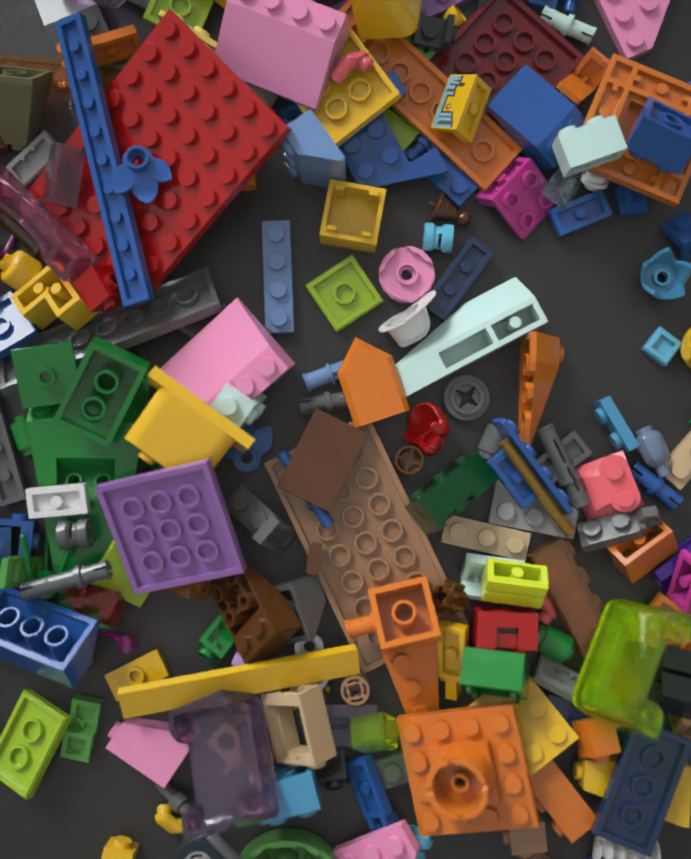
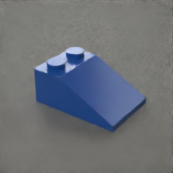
[486,65,585,170]

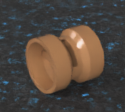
[341,671,370,705]

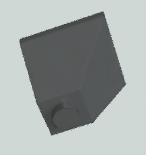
[273,574,326,644]

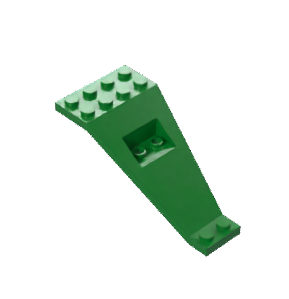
[26,374,152,631]

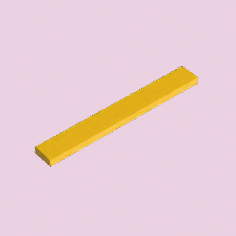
[118,644,360,719]

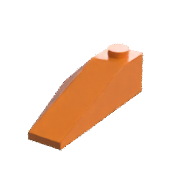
[518,331,564,446]

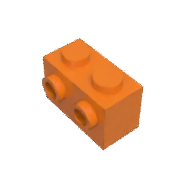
[607,521,679,584]

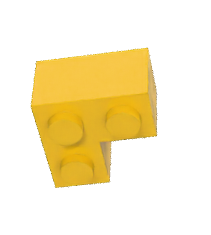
[10,260,99,331]

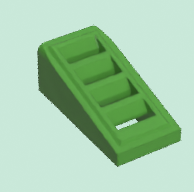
[0,555,43,589]

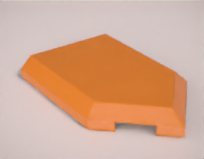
[337,337,410,428]

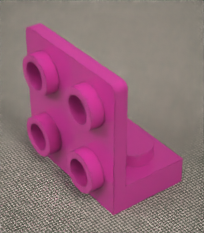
[475,157,560,239]

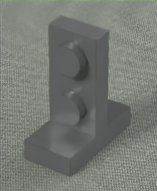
[225,484,298,555]

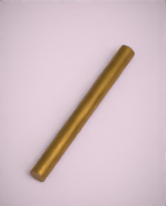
[499,437,576,537]

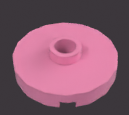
[379,246,435,303]

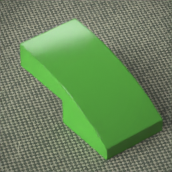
[60,693,104,763]

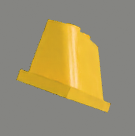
[124,366,255,469]

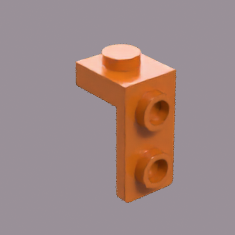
[556,47,610,105]

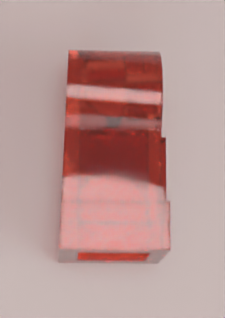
[65,584,127,629]

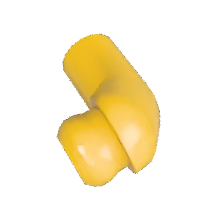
[155,804,195,834]

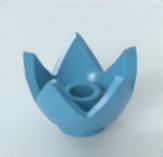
[640,247,691,299]

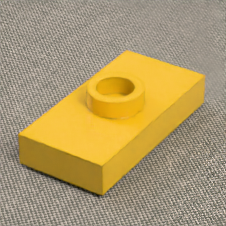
[104,648,171,701]

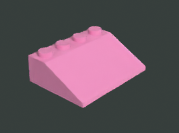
[215,0,351,111]
[160,298,295,406]

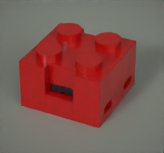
[469,604,539,655]

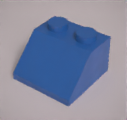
[626,97,691,175]

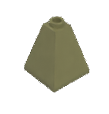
[0,65,53,150]

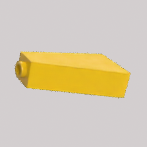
[573,752,691,828]

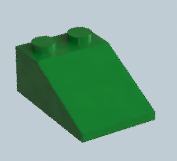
[52,336,151,448]

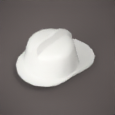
[378,290,437,347]

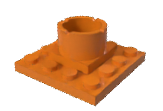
[582,53,691,207]
[396,701,540,837]

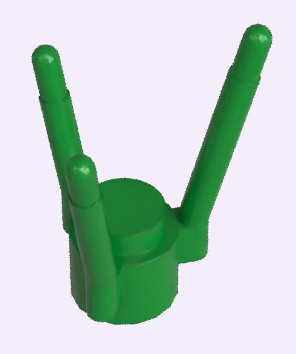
[20,532,71,598]

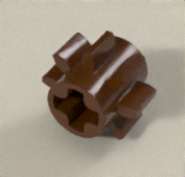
[432,579,469,618]

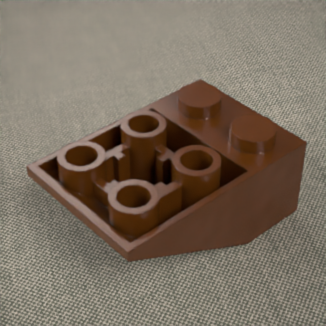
[210,560,301,664]

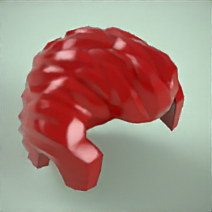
[402,401,450,456]

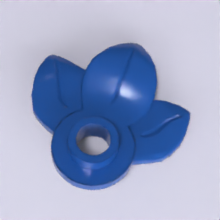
[112,146,172,204]
[224,424,273,472]

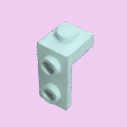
[211,383,267,428]

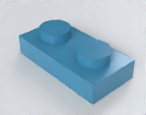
[593,396,640,452]

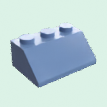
[280,109,346,188]

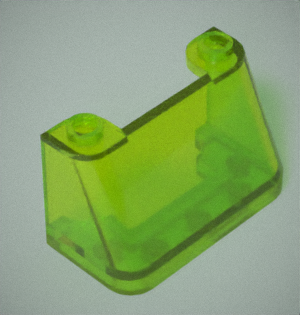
[572,599,691,740]

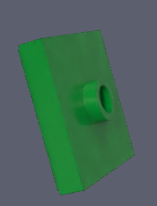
[11,341,78,409]

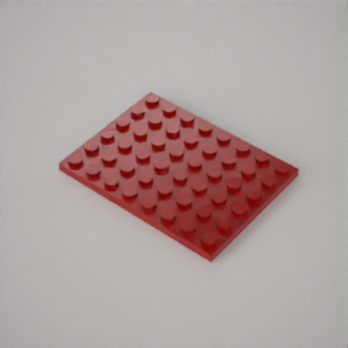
[29,9,292,308]

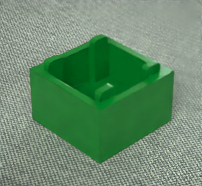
[459,647,531,704]

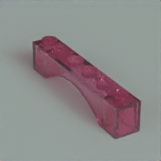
[0,162,100,282]

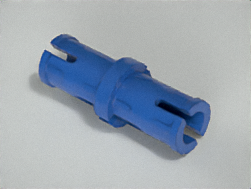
[630,460,684,511]

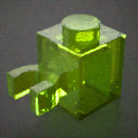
[350,712,399,753]

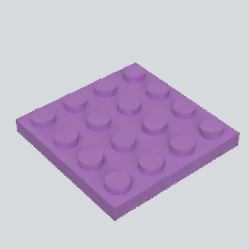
[95,458,247,595]

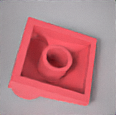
[574,450,644,521]

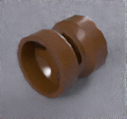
[394,445,424,475]

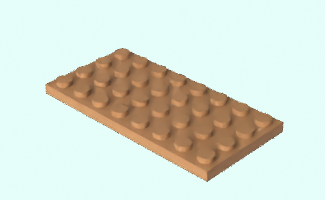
[264,421,468,674]

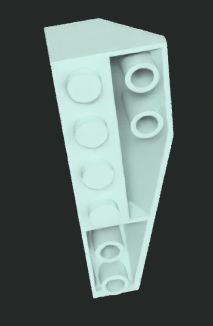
[395,277,548,397]

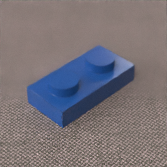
[547,189,613,239]

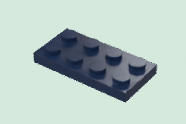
[591,716,691,857]

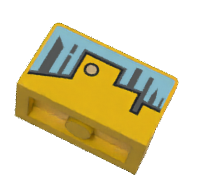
[431,74,492,143]

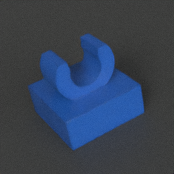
[613,186,648,218]

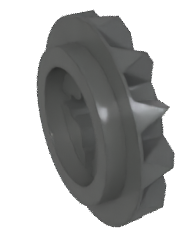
[443,375,490,421]

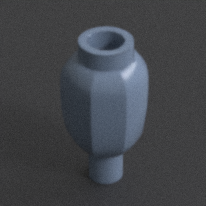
[635,425,671,478]

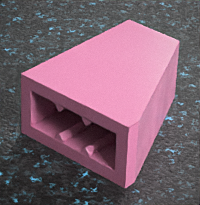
[106,717,202,788]

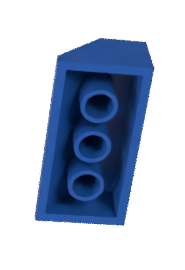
[0,588,100,689]

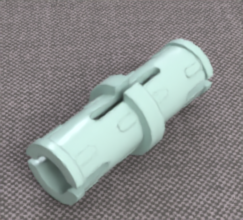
[540,5,597,46]

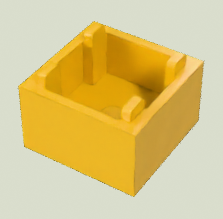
[319,179,386,253]

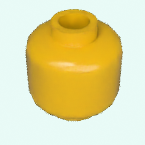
[0,250,43,290]

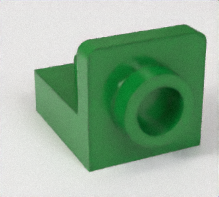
[196,613,234,664]

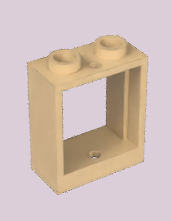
[260,684,337,770]

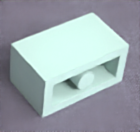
[552,115,628,178]

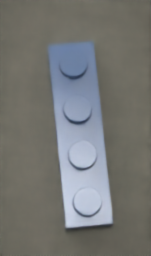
[262,220,294,335]

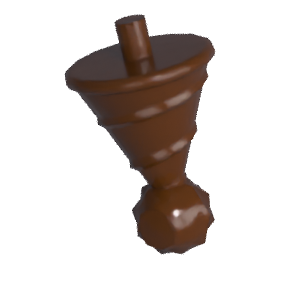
[428,193,471,227]

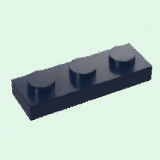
[426,236,495,322]

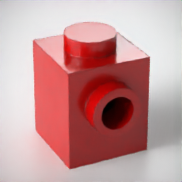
[73,265,122,313]

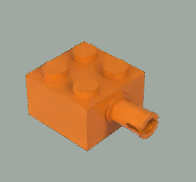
[344,576,441,655]

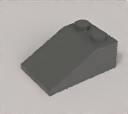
[35,0,110,56]

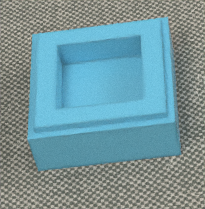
[641,326,682,367]

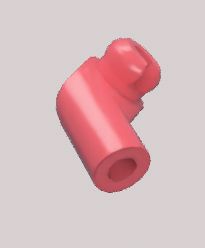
[329,50,374,85]
[538,595,557,625]

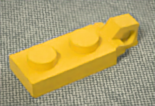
[437,620,469,701]

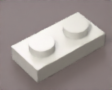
[25,482,91,519]

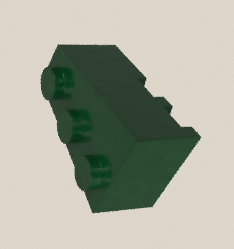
[404,452,498,534]

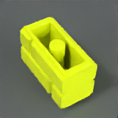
[481,558,548,609]

